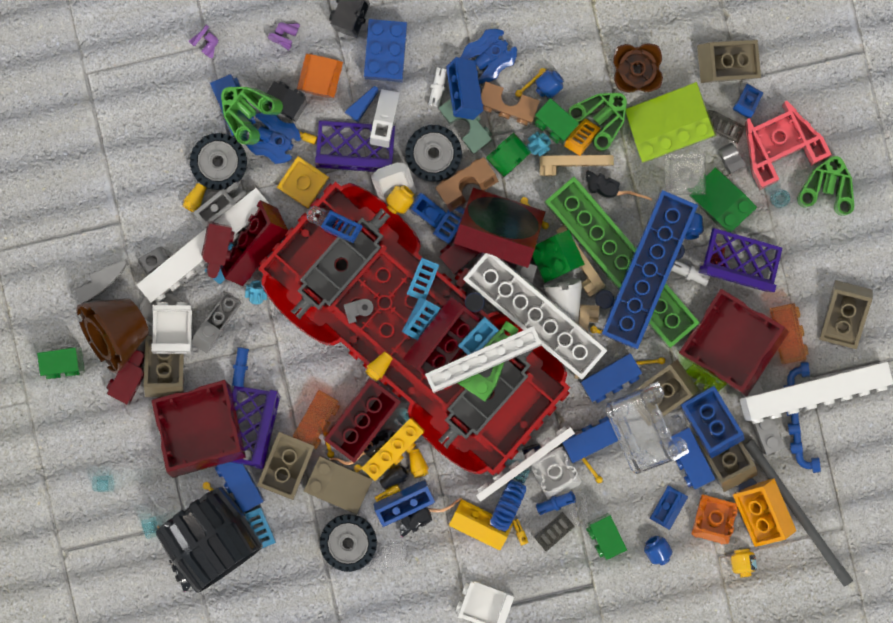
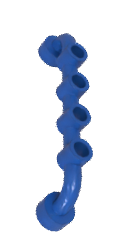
[783,362,821,473]

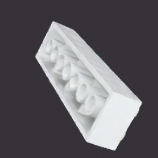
[463,253,607,379]

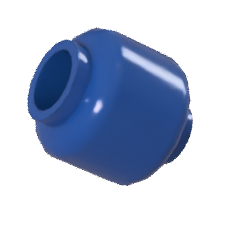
[536,70,564,98]
[685,212,704,240]
[644,536,673,565]

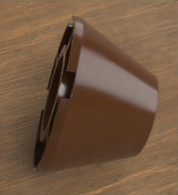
[76,298,149,373]

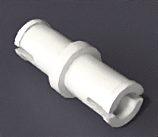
[428,67,447,107]
[671,260,710,286]

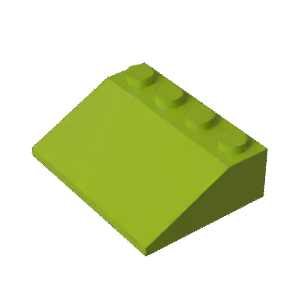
[626,82,717,163]

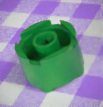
[486,132,531,177]

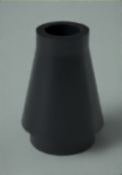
[379,464,409,490]

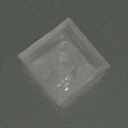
[665,153,706,195]

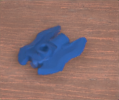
[460,29,517,84]
[245,113,301,164]

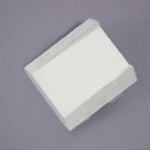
[371,162,417,204]
[530,446,582,500]

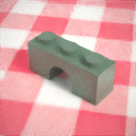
[439,99,492,155]

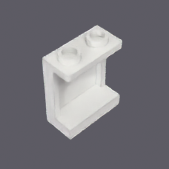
[151,302,192,354]
[455,580,514,623]

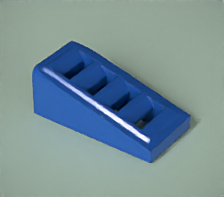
[345,86,379,122]
[433,206,465,244]
[321,210,363,243]

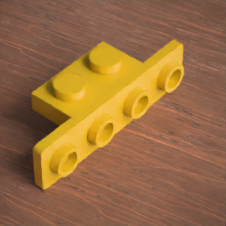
[362,418,424,481]

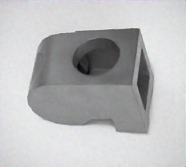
[718,142,746,174]
[138,246,170,275]
[344,299,373,324]

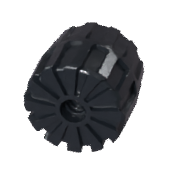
[156,487,263,593]

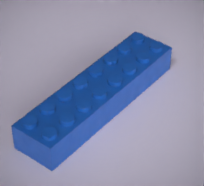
[600,190,698,349]

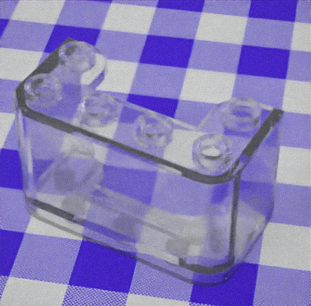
[606,381,689,474]

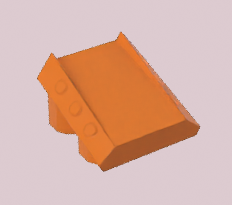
[297,54,343,98]
[692,495,738,545]

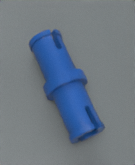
[232,347,249,387]
[536,491,576,515]

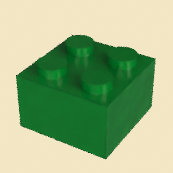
[534,98,579,144]
[532,230,585,283]
[37,348,85,379]
[586,513,627,560]

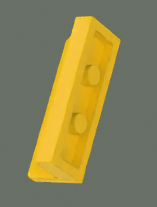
[449,499,513,550]

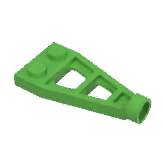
[458,321,519,402]

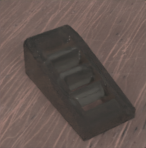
[708,110,746,144]
[533,512,575,552]

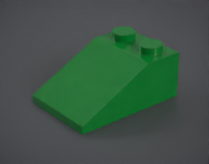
[687,167,757,233]

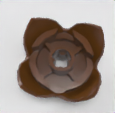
[613,43,663,93]

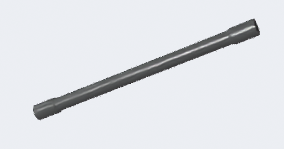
[744,439,853,587]

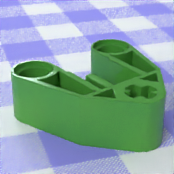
[221,87,283,145]
[568,93,627,152]
[797,156,854,216]

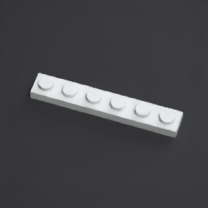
[425,326,542,393]
[476,426,575,502]

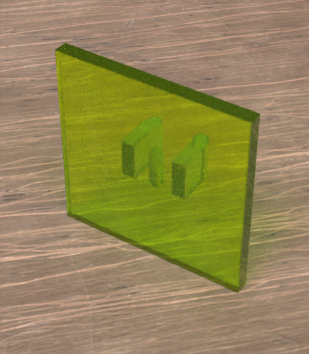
[686,362,727,391]

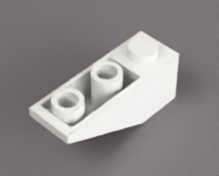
[370,89,400,148]

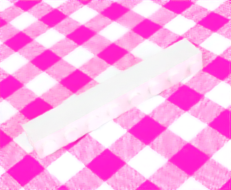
[137,188,269,304]
[740,362,893,424]

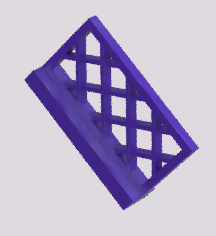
[315,121,395,172]
[699,228,783,292]
[231,386,281,469]

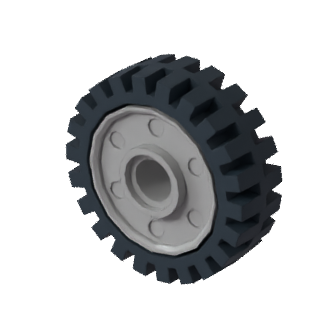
[405,125,462,182]
[190,133,247,190]
[320,514,377,572]

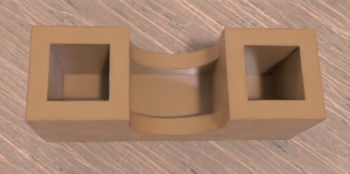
[481,82,540,126]
[435,157,499,212]

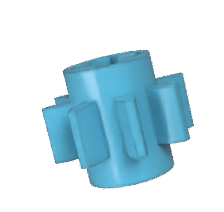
[527,131,551,157]
[245,280,267,304]

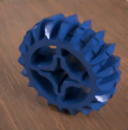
[490,479,526,531]

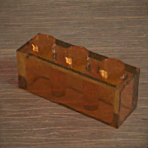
[769,303,809,364]
[292,390,341,450]

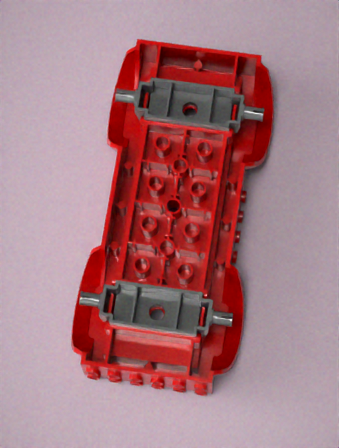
[258,181,570,475]

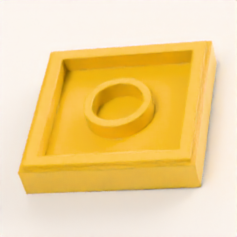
[276,156,330,209]

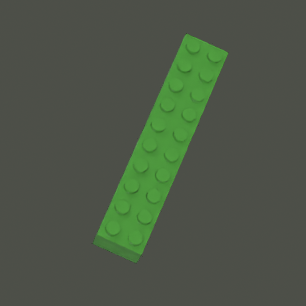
[544,177,700,348]

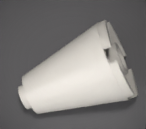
[544,278,582,323]

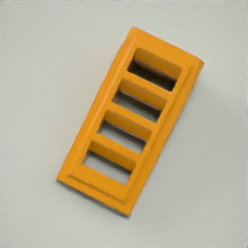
[565,118,601,156]

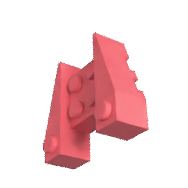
[745,101,832,190]

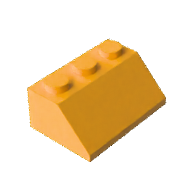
[733,478,797,547]

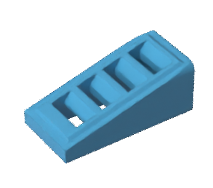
[407,258,439,300]
[402,297,440,340]
[244,507,276,548]

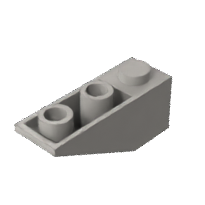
[192,292,241,354]

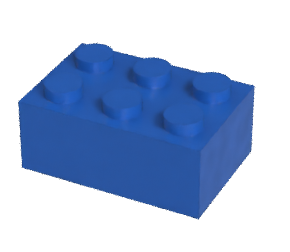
[364,19,407,82]
[681,386,745,459]

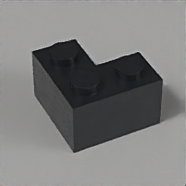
[267,81,308,122]

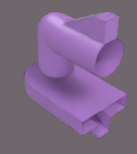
[268,22,300,51]
[188,24,219,59]

